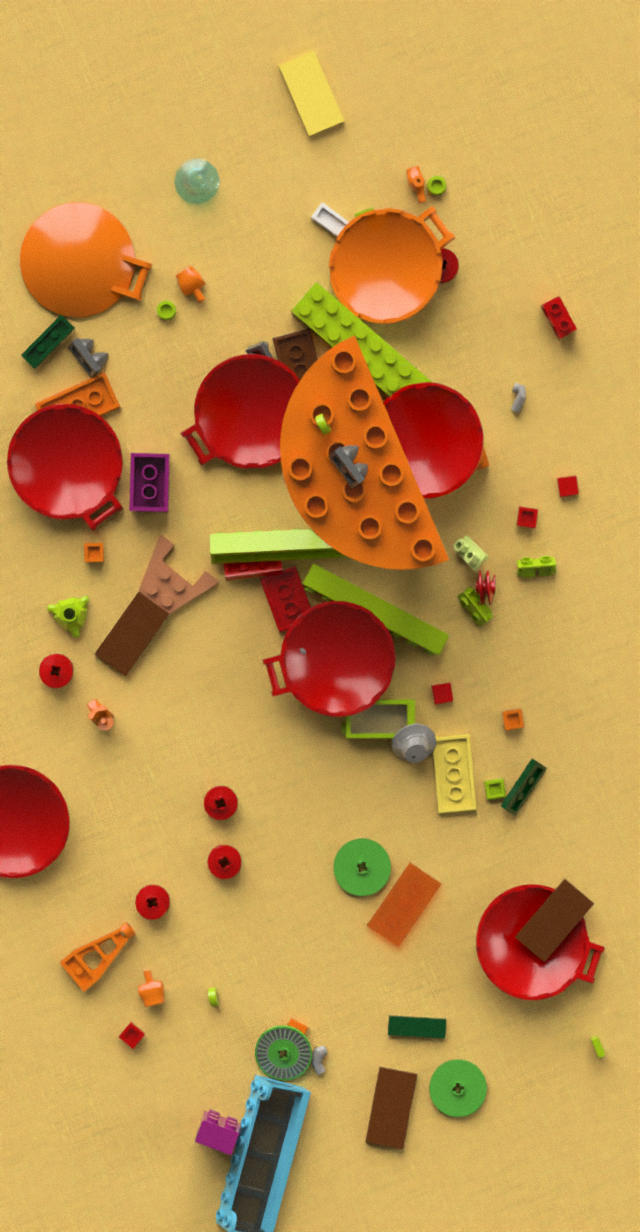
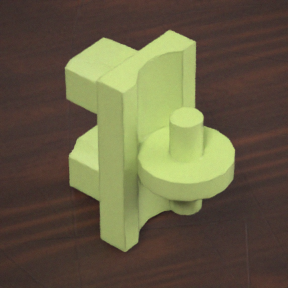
[453,536,489,572]

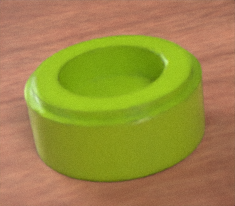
[427,176,446,196]
[157,301,176,320]
[315,414,331,435]
[208,987,220,1007]

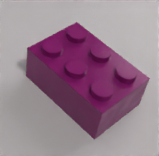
[129,453,170,512]
[195,1109,241,1155]

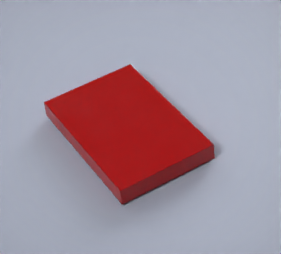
[260,566,311,633]

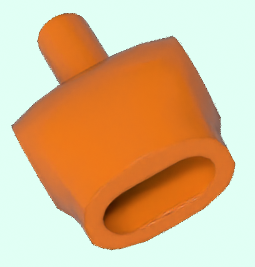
[406,166,426,204]
[176,266,205,303]
[138,970,165,1007]

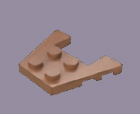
[139,534,219,613]

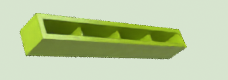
[210,529,347,564]
[303,564,449,657]

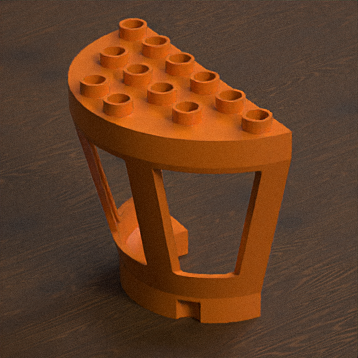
[280,335,449,570]

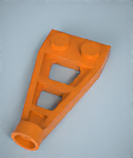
[59,922,136,992]

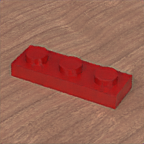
[224,560,283,581]

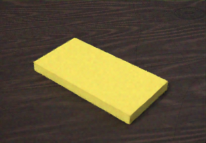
[279,51,344,137]
[433,734,477,814]

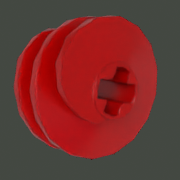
[440,248,459,284]
[476,570,496,605]
[39,654,74,688]
[204,786,238,820]
[207,845,242,879]
[135,884,170,920]

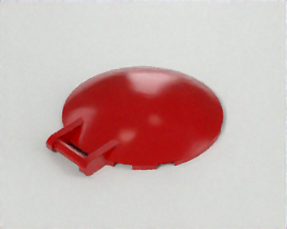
[180,354,300,469]
[383,382,484,499]
[7,404,123,531]
[262,601,396,717]
[0,765,70,878]
[476,884,605,1000]

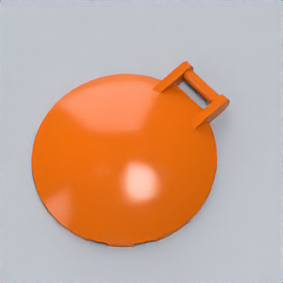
[20,203,152,318]
[329,206,456,324]

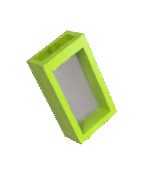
[342,699,415,738]

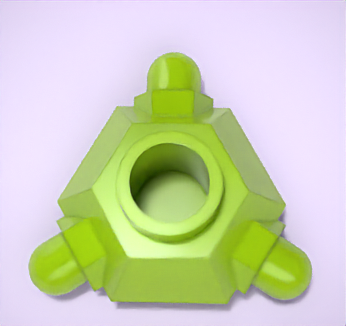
[47,596,90,638]

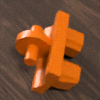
[87,699,114,731]

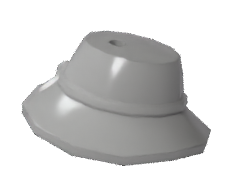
[392,723,436,763]

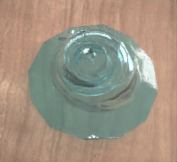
[174,158,220,204]

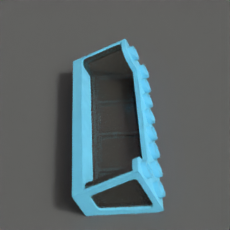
[216,1074,311,1232]

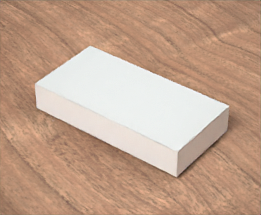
[311,202,349,237]

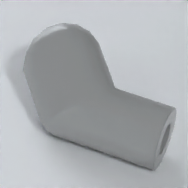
[511,383,526,413]
[311,1046,328,1075]

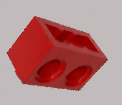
[541,296,577,340]

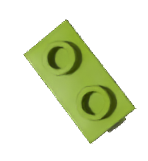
[516,556,557,578]
[457,586,493,626]

